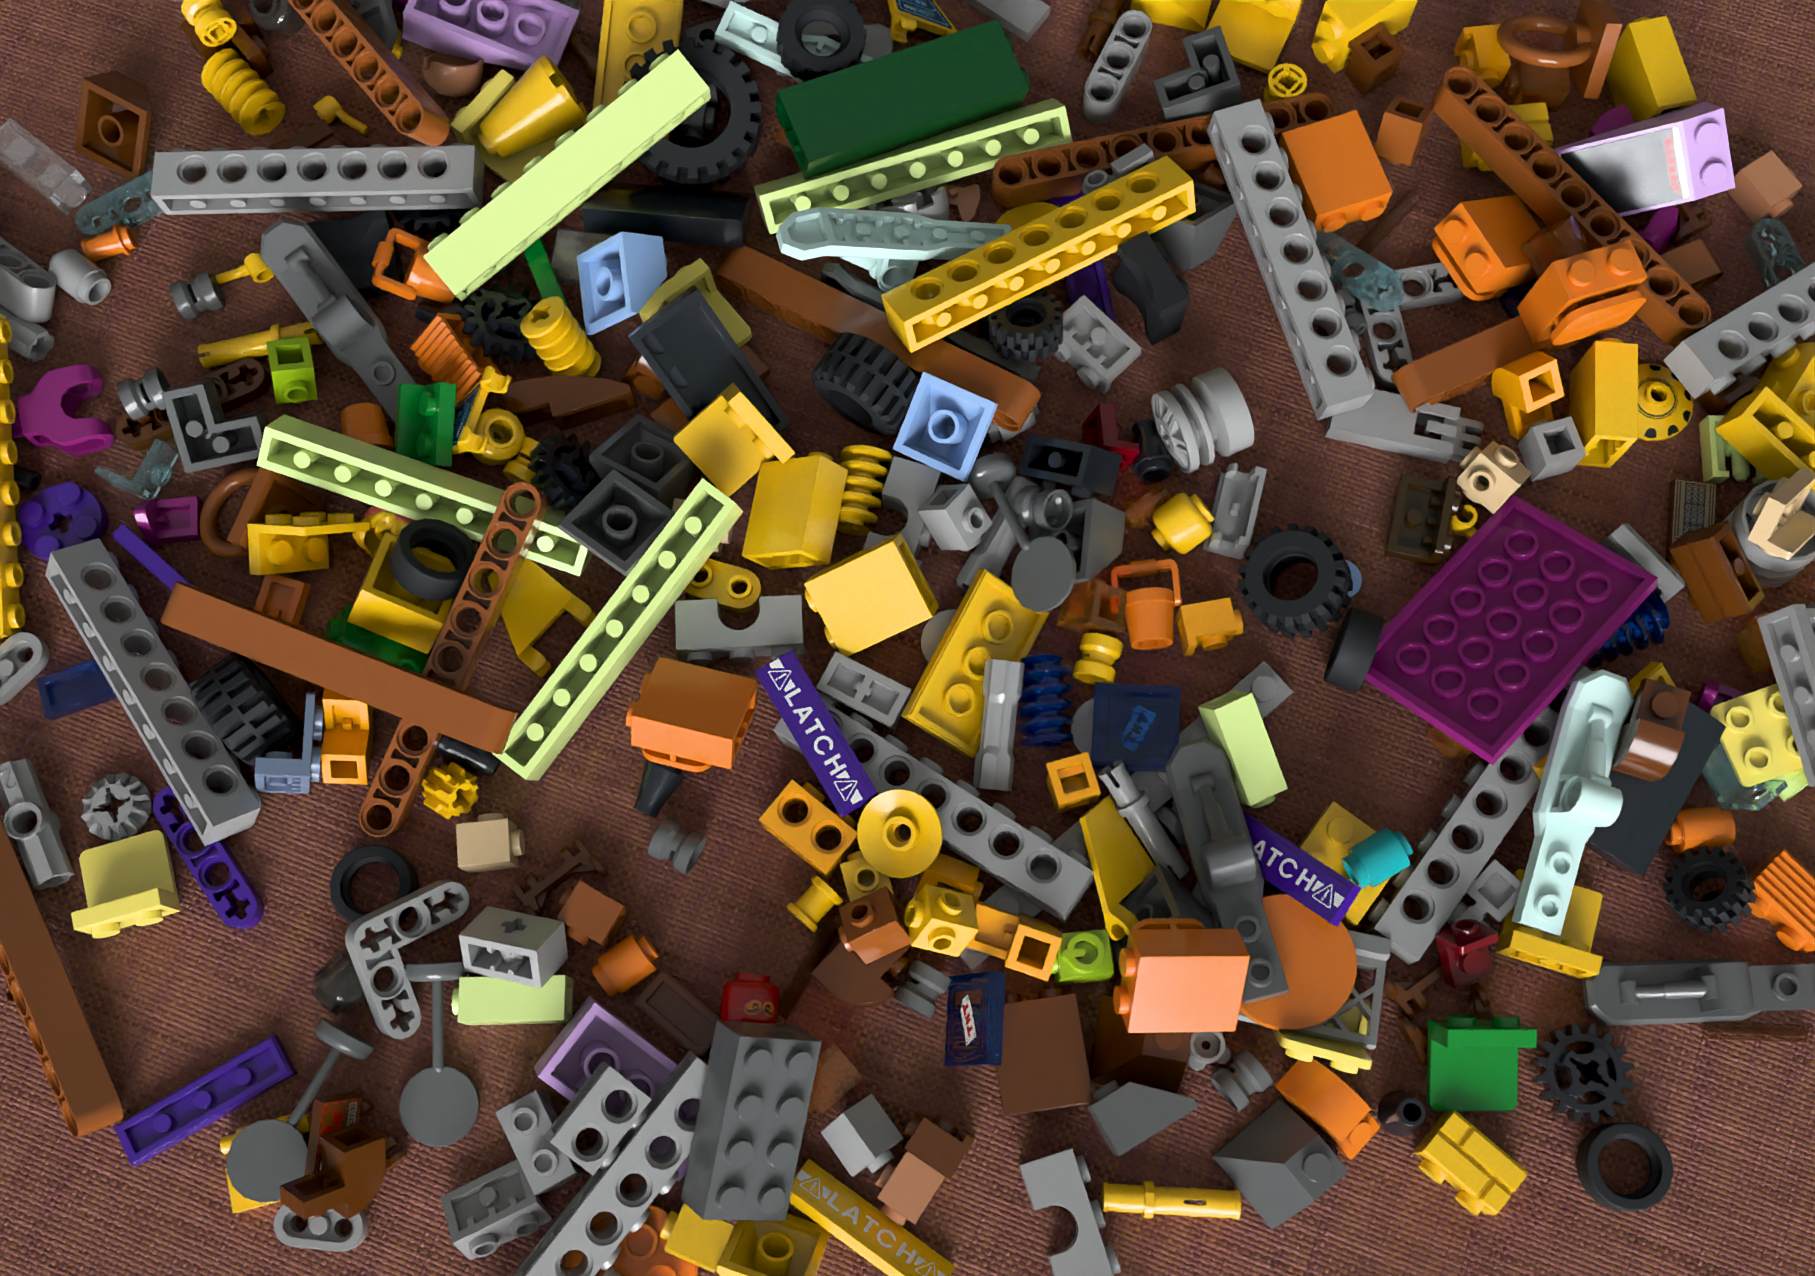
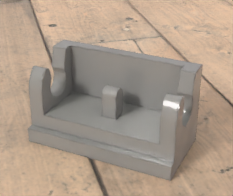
[1202,463,1267,560]
[816,651,911,730]

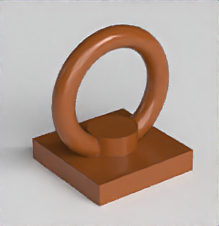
[1497,0,1623,99]
[199,467,326,576]

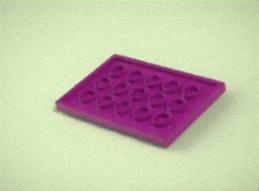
[1364,494,1658,765]

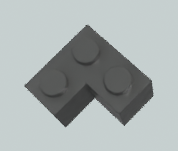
[1154,26,1244,123]
[161,378,269,473]

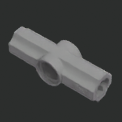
[0,758,74,890]

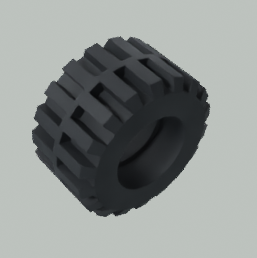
[810,332,919,436]
[1238,523,1353,639]
[190,652,302,767]

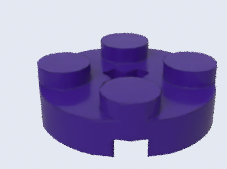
[18,482,108,562]

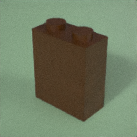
[987,987,1094,1117]

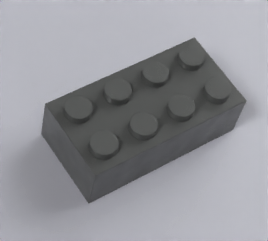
[681,1020,822,1221]

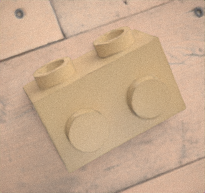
[1747,467,1815,560]

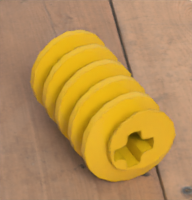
[201,48,286,135]
[520,296,602,377]
[837,444,893,536]

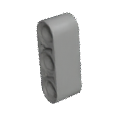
[1082,10,1152,124]
[0,237,57,323]

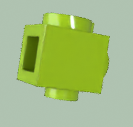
[266,337,318,404]
[1051,929,1114,986]

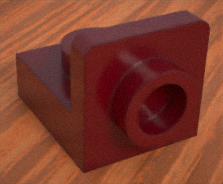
[1082,403,1140,471]
[1435,919,1499,988]

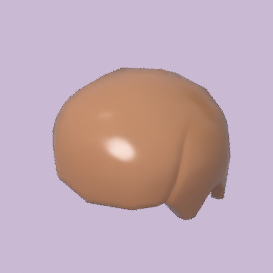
[422,53,483,97]

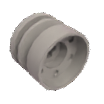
[1151,367,1254,473]
[1723,479,1815,588]

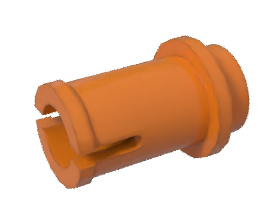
[81,224,138,264]

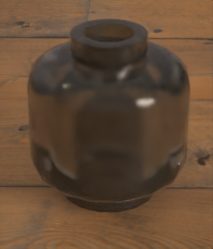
[249,0,306,35]
[311,950,379,1017]

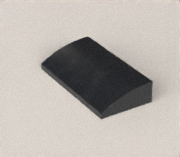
[582,182,755,248]
[628,285,791,433]
[1585,678,1726,877]

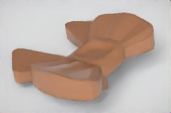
[935,183,981,222]

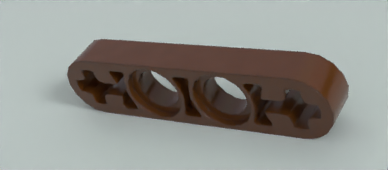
[116,359,271,451]

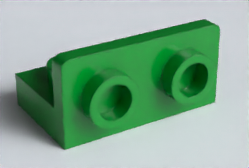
[394,382,457,468]

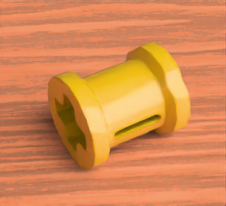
[786,875,843,933]

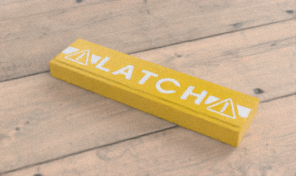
[789,1159,956,1276]

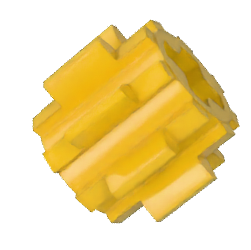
[421,762,479,819]

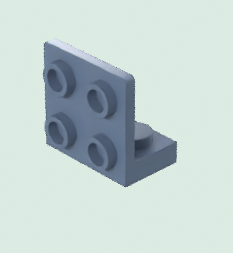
[255,692,323,794]

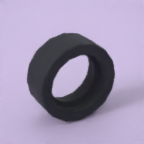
[389,518,476,601]
[1324,606,1384,693]
[329,844,419,923]
[1576,1122,1674,1211]

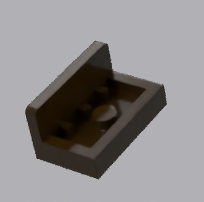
[1384,474,1461,566]

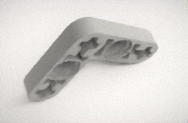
[1354,262,1465,389]
[345,880,469,1039]

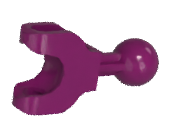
[11,364,114,457]

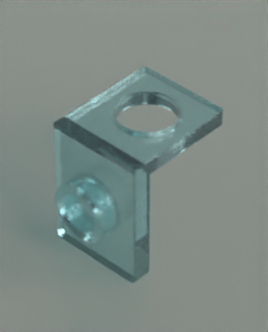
[94,438,178,500]
[1702,740,1788,811]

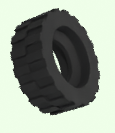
[776,0,867,82]

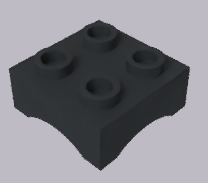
[307,210,404,300]
[1111,231,1190,345]

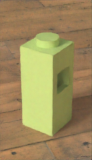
[1198,690,1288,808]
[452,975,574,1025]

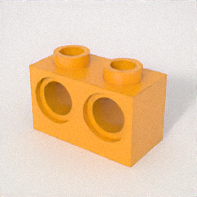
[759,780,858,880]

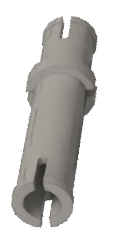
[1098,760,1190,879]

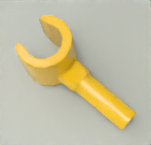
[313,96,369,135]
[216,253,274,284]
[1449,505,1478,540]

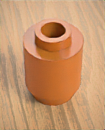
[1664,806,1736,853]
[591,933,660,997]

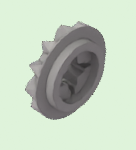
[80,773,152,841]

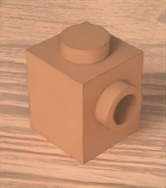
[1726,150,1803,225]
[875,1151,945,1226]

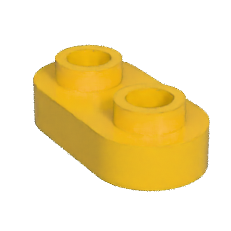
[684,558,762,613]

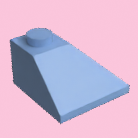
[576,231,667,335]
[893,372,998,482]

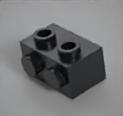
[1019,434,1123,499]

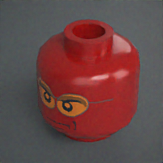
[720,973,780,1024]

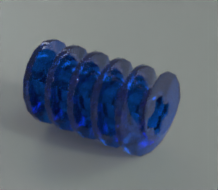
[1588,592,1670,668]
[1019,654,1074,747]

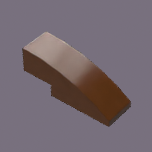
[503,376,638,431]

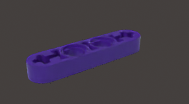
[153,786,264,929]

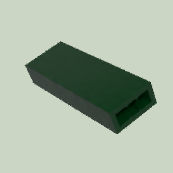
[775,19,1030,180]

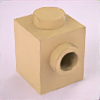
[456,813,525,873]

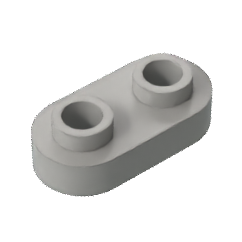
[0,632,50,705]
[274,1205,368,1252]

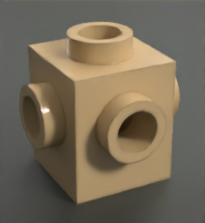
[1457,440,1532,514]

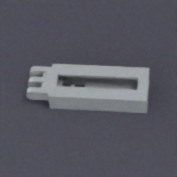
[1325,389,1484,464]

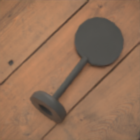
[960,453,1076,612]
[399,961,480,1147]
[226,1017,375,1203]

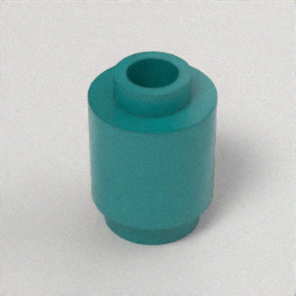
[1341,827,1413,889]

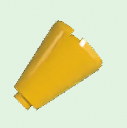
[478,53,589,158]

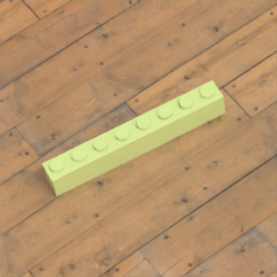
[423,50,711,301]
[754,98,1073,234]
[257,414,593,577]
[492,478,743,781]

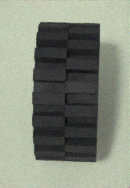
[623,37,762,190]

